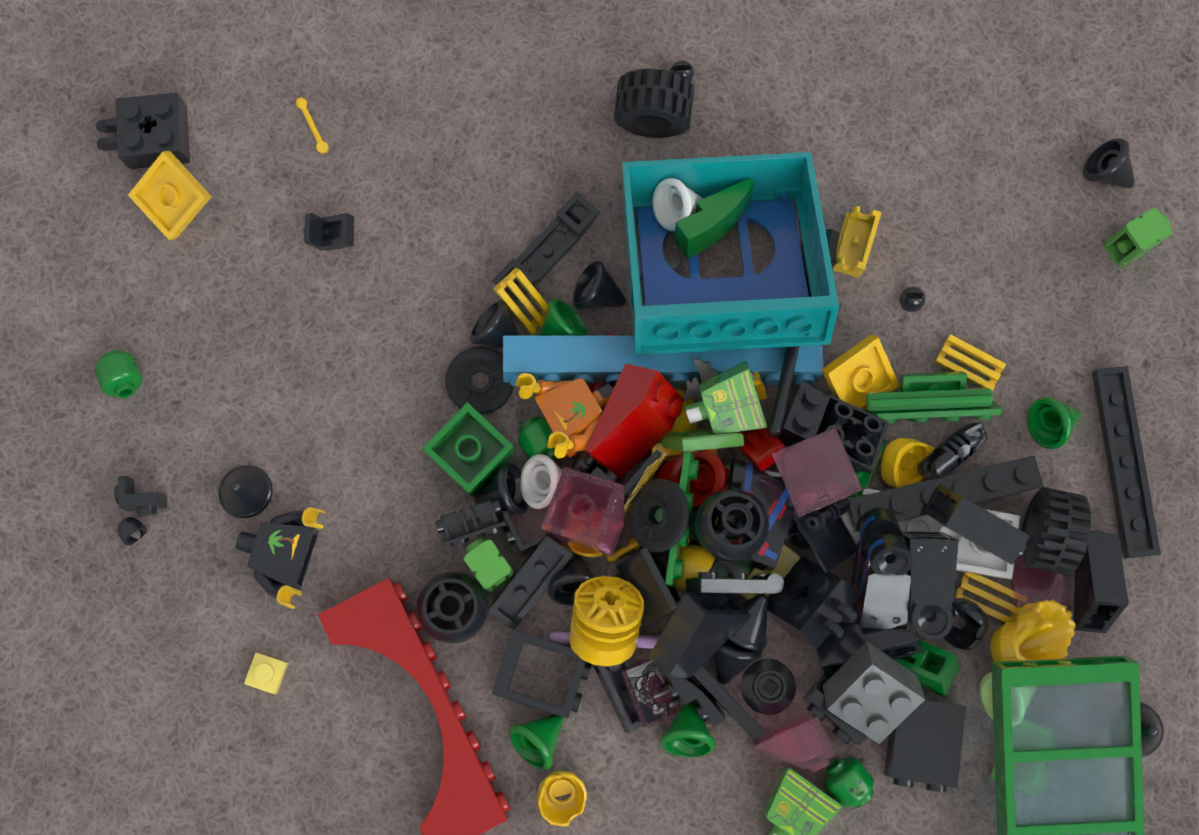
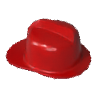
[657,450,729,507]

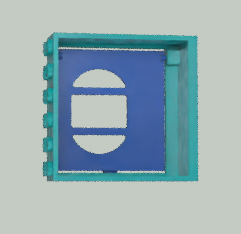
[622,152,839,355]

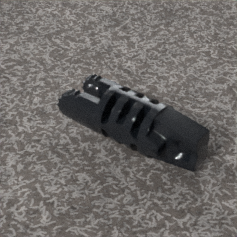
[917,422,988,478]

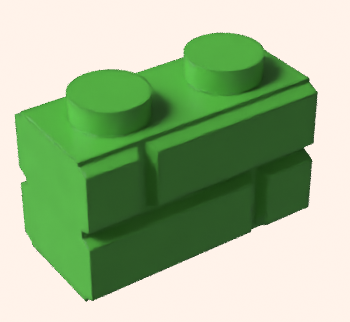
[1104,208,1172,268]
[464,538,515,592]

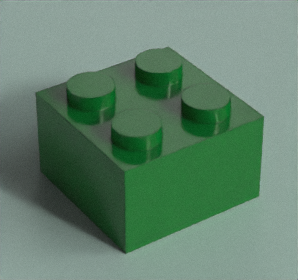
[422,402,516,498]

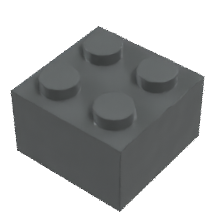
[823,641,925,744]

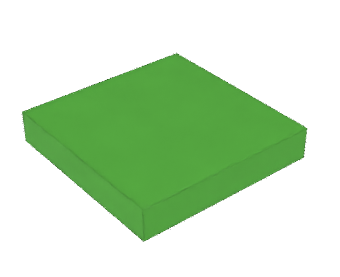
[658,429,744,452]

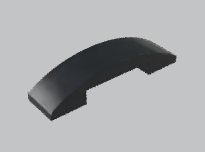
[492,192,600,302]

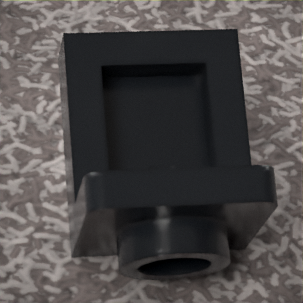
[304,213,354,251]
[114,476,167,516]

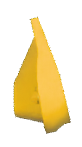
[881,438,934,488]

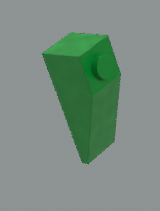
[893,629,960,698]

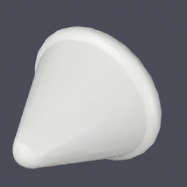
[652,178,703,231]
[520,454,574,509]

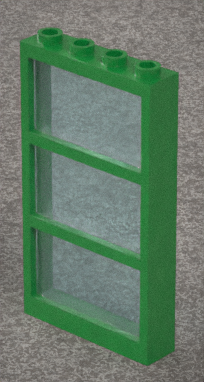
[991,655,1144,835]

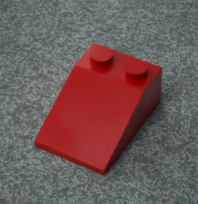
[585,363,685,479]

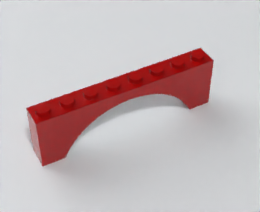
[318,578,511,835]

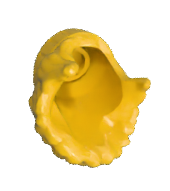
[989,599,1076,662]

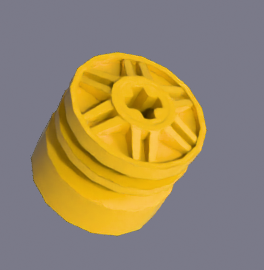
[569,576,644,667]

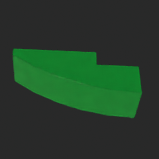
[675,178,754,259]

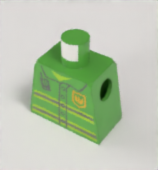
[685,361,767,434]
[762,766,842,835]

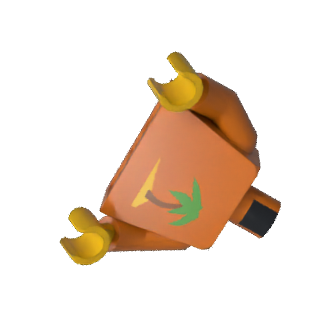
[516,373,613,458]

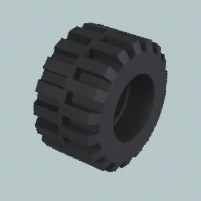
[614,69,694,138]
[1022,487,1091,575]

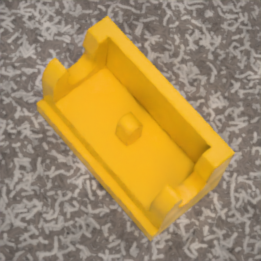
[833,206,882,278]

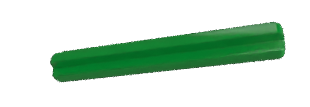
[865,388,993,412]

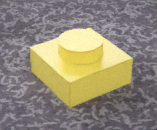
[244,652,288,695]

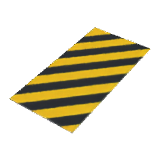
[616,451,669,521]

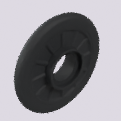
[445,347,514,414]
[629,479,689,552]

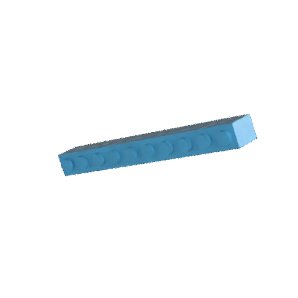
[503,336,824,386]

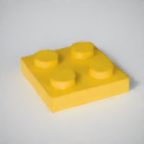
[128,151,212,240]
[821,334,900,411]

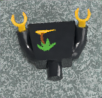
[235,507,325,609]

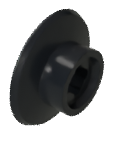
[741,659,796,715]

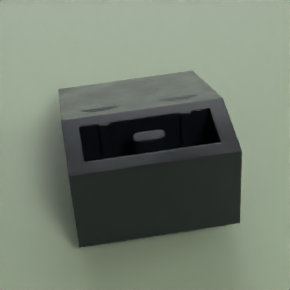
[777,381,889,473]

